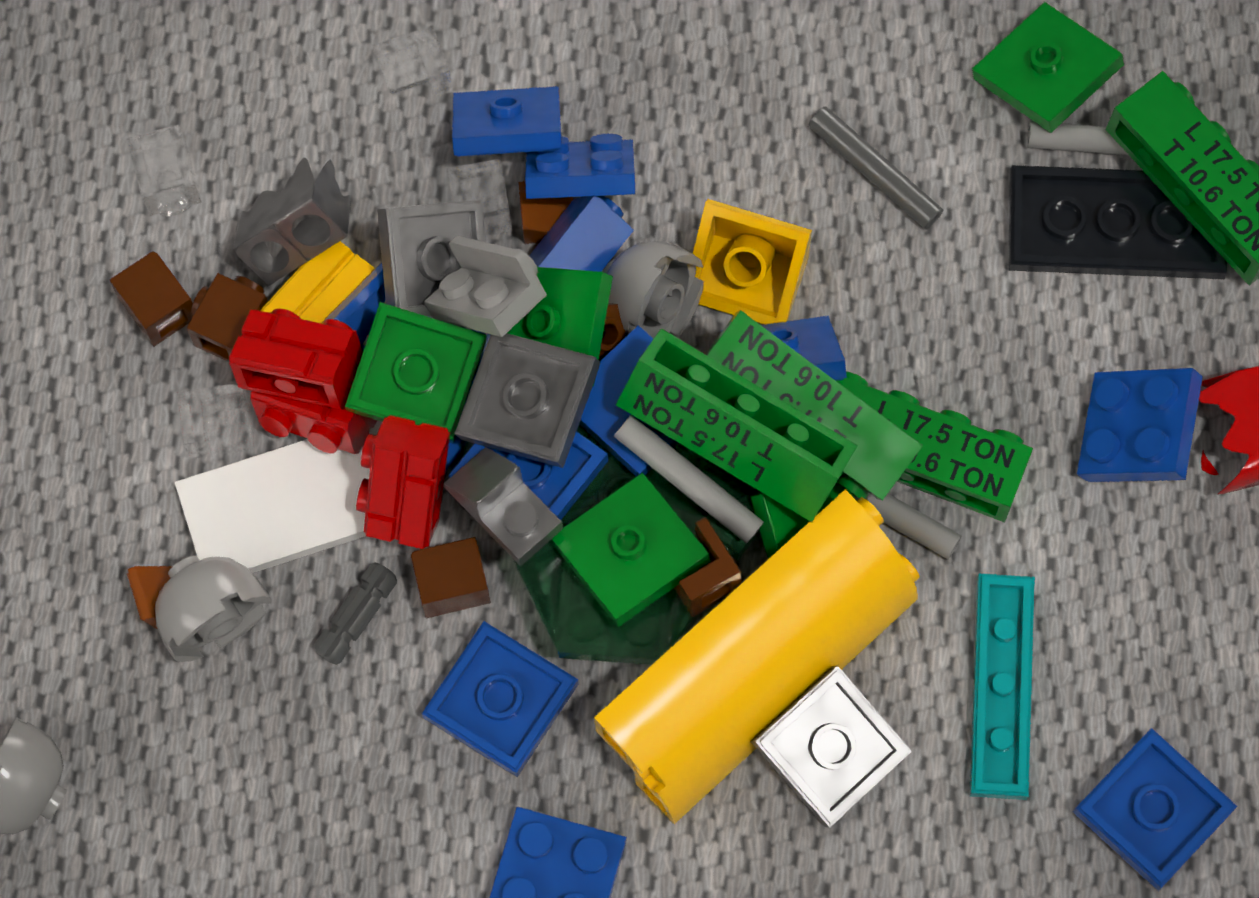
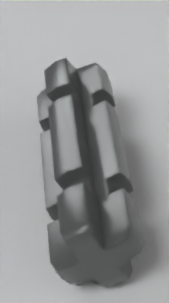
[314,562,397,665]

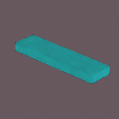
[970,573,1035,800]

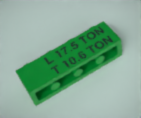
[1105,71,1259,286]
[705,310,923,501]
[616,329,858,522]
[837,371,1033,523]

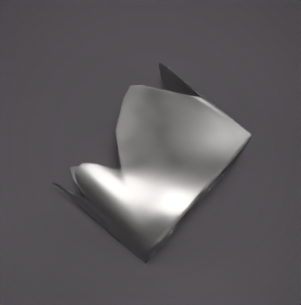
[233,157,350,286]

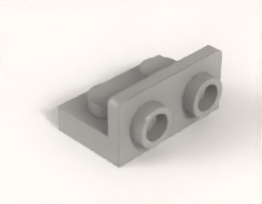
[424,236,547,337]

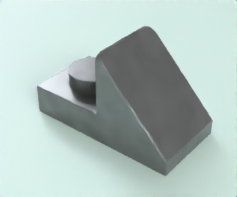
[444,447,563,566]

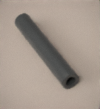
[808,106,944,230]

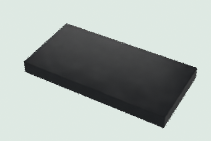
[1009,165,1227,279]

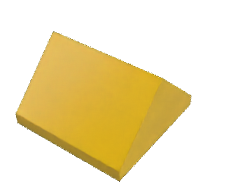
[693,199,812,324]

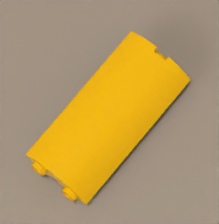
[594,489,920,824]

